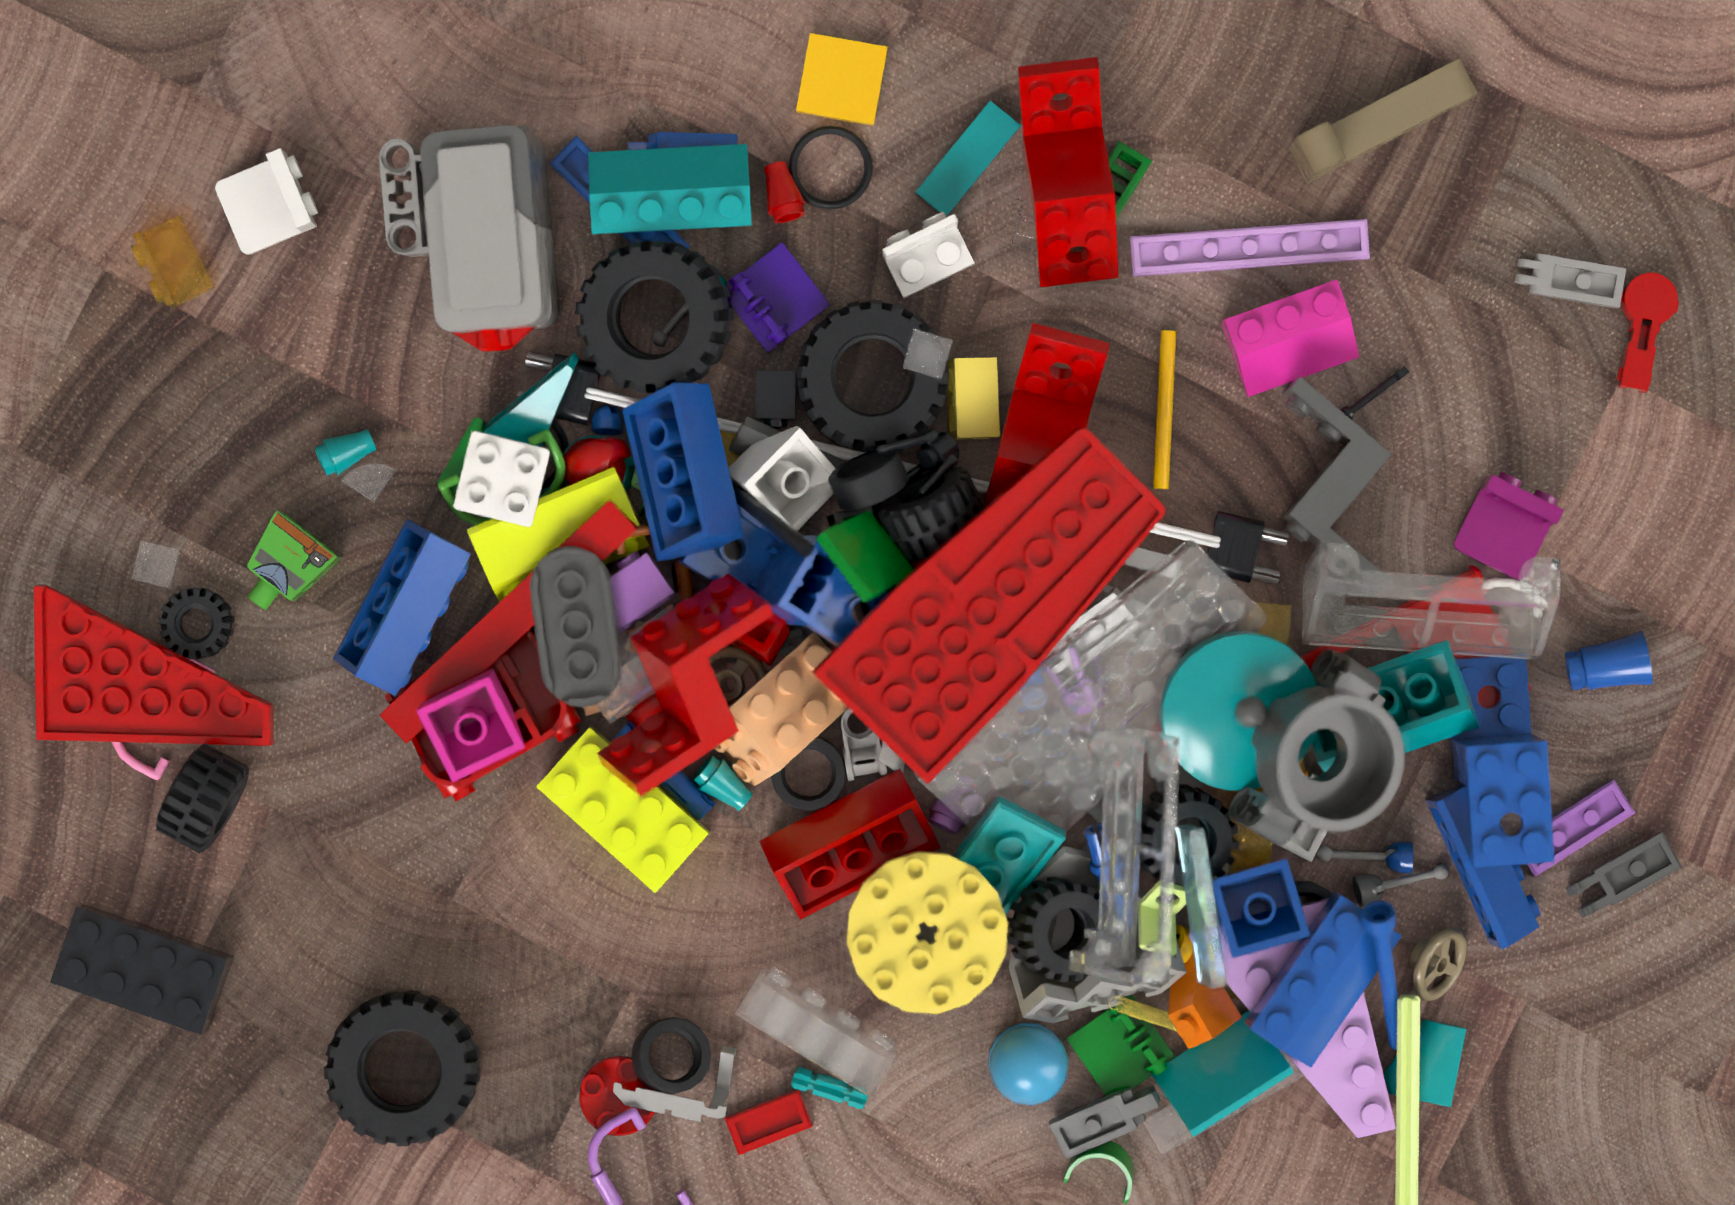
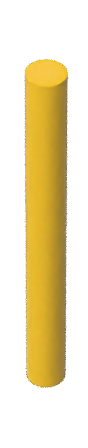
[1153,330,1176,489]

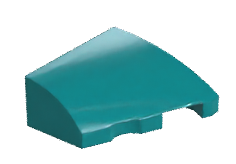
[1383,1019,1466,1107]

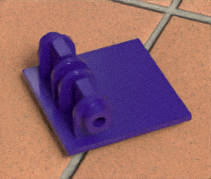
[727,242,830,353]

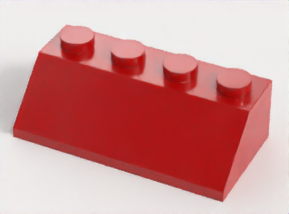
[759,769,941,920]

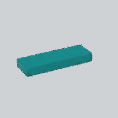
[915,101,1021,217]

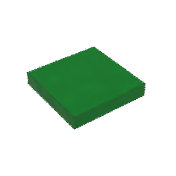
[816,510,914,603]

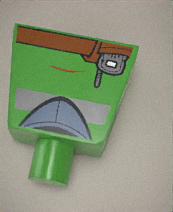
[247,511,342,610]

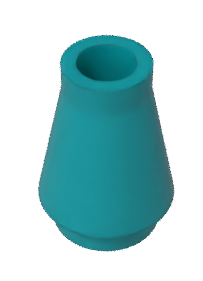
[314,429,376,476]
[693,755,753,811]

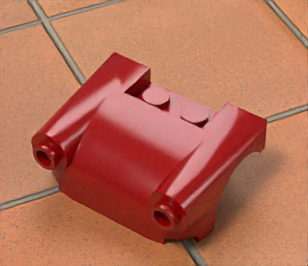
[384,629,582,802]

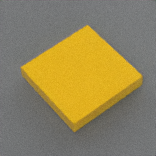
[796,33,888,126]

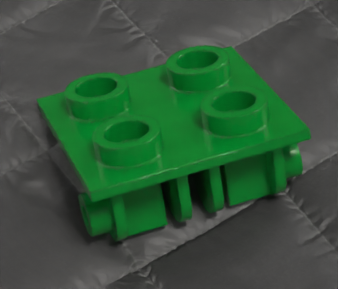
[1066,994,1175,1095]

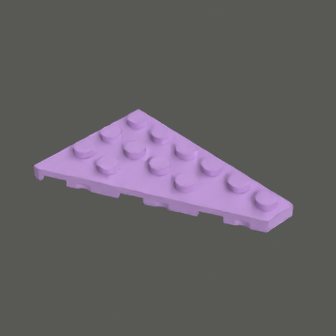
[1188,898,1396,1138]

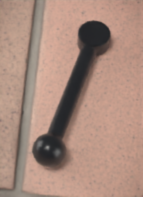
[1340,366,1409,420]

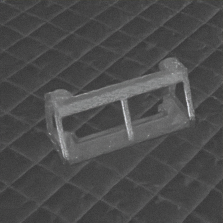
[1302,542,1560,660]
[1069,725,1179,985]

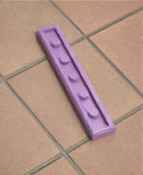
[1129,219,1370,277]

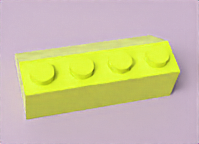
[467,467,649,602]

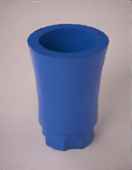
[1564,631,1653,691]

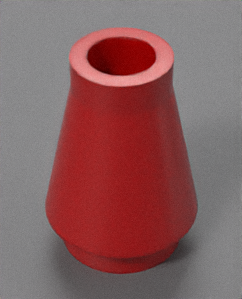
[764,161,806,223]

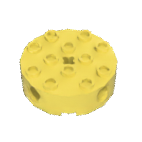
[847,851,1008,1014]

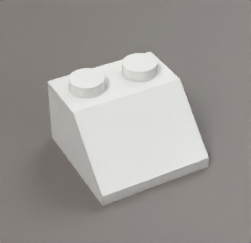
[729,426,836,531]

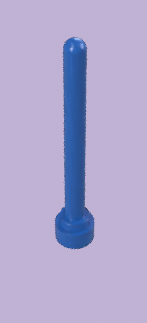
[1362,901,1398,1050]

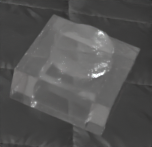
[903,329,953,380]

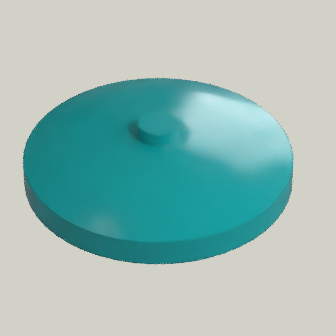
[1160,631,1317,790]

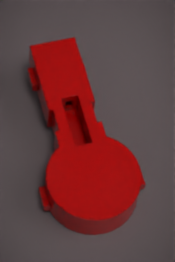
[1616,272,1679,393]

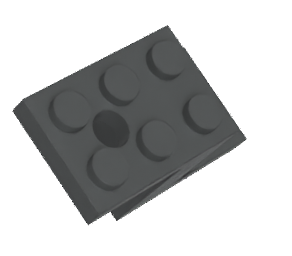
[1282,377,1392,594]

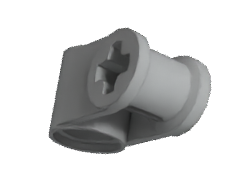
[841,708,887,781]

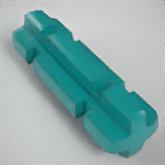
[791,1067,869,1109]

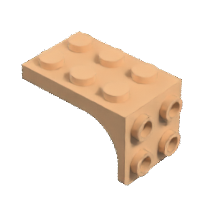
[714,632,848,786]

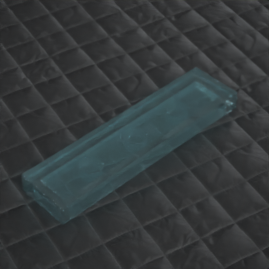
[1175,824,1227,989]

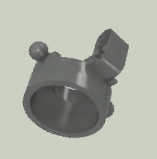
[1228,649,1404,846]

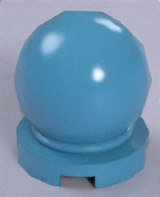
[988,1022,1069,1106]

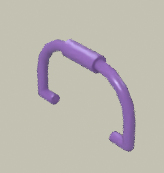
[587,1108,693,1205]

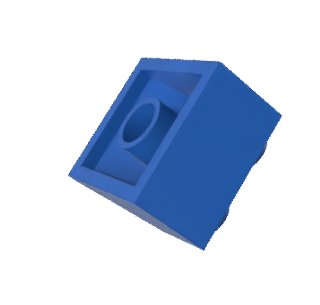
[1208,859,1311,959]

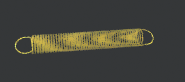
[1109,996,1177,1031]

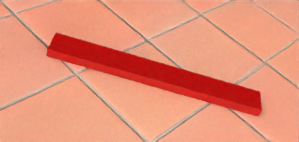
[379,498,638,744]

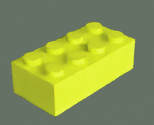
[536,727,710,893]

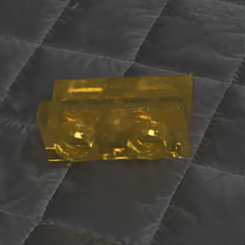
[131,216,215,309]

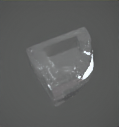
[341,463,397,503]

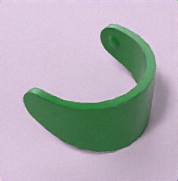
[1062,1141,1134,1204]

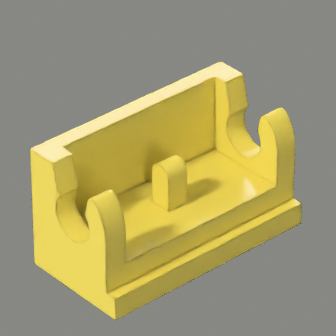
[947,357,1000,440]

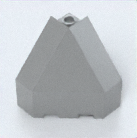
[1009,843,1186,1023]

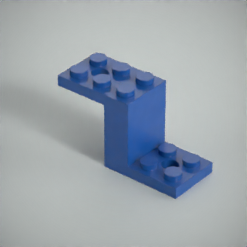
[678,505,891,646]
[1450,654,1555,868]

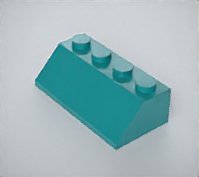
[588,144,752,234]
[1312,640,1480,772]

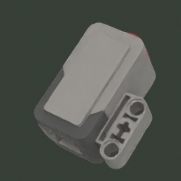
[379,125,559,352]

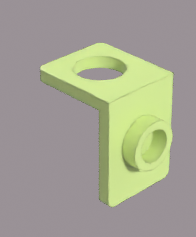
[1138,881,1194,957]

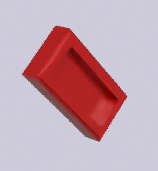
[724,1089,813,1155]

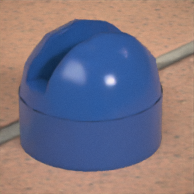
[591,405,623,435]

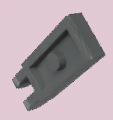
[1566,832,1682,918]

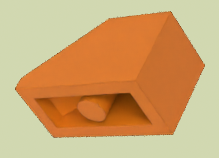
[1168,950,1242,1049]

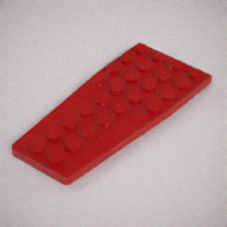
[812,427,1165,784]

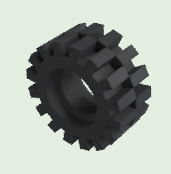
[158,588,235,659]

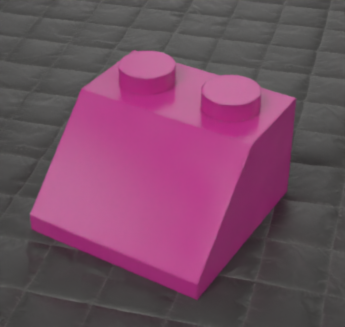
[416,668,525,783]

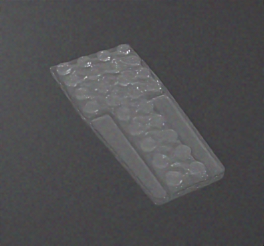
[914,540,1267,832]

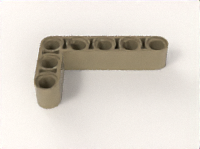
[1288,59,1478,183]

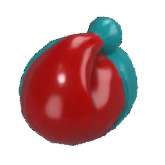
[563,435,635,492]

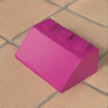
[1221,279,1359,397]

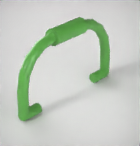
[438,429,566,526]

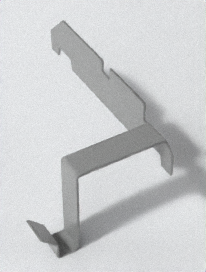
[613,1046,737,1122]

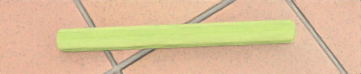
[1395,994,1420,1205]

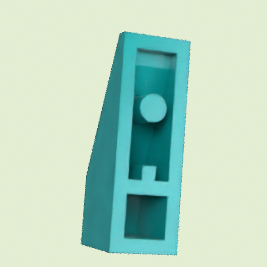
[482,352,579,447]

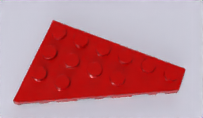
[34,584,274,746]

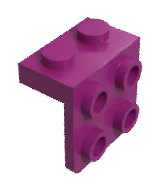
[1453,472,1564,580]

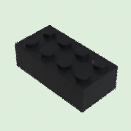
[50,904,234,1035]

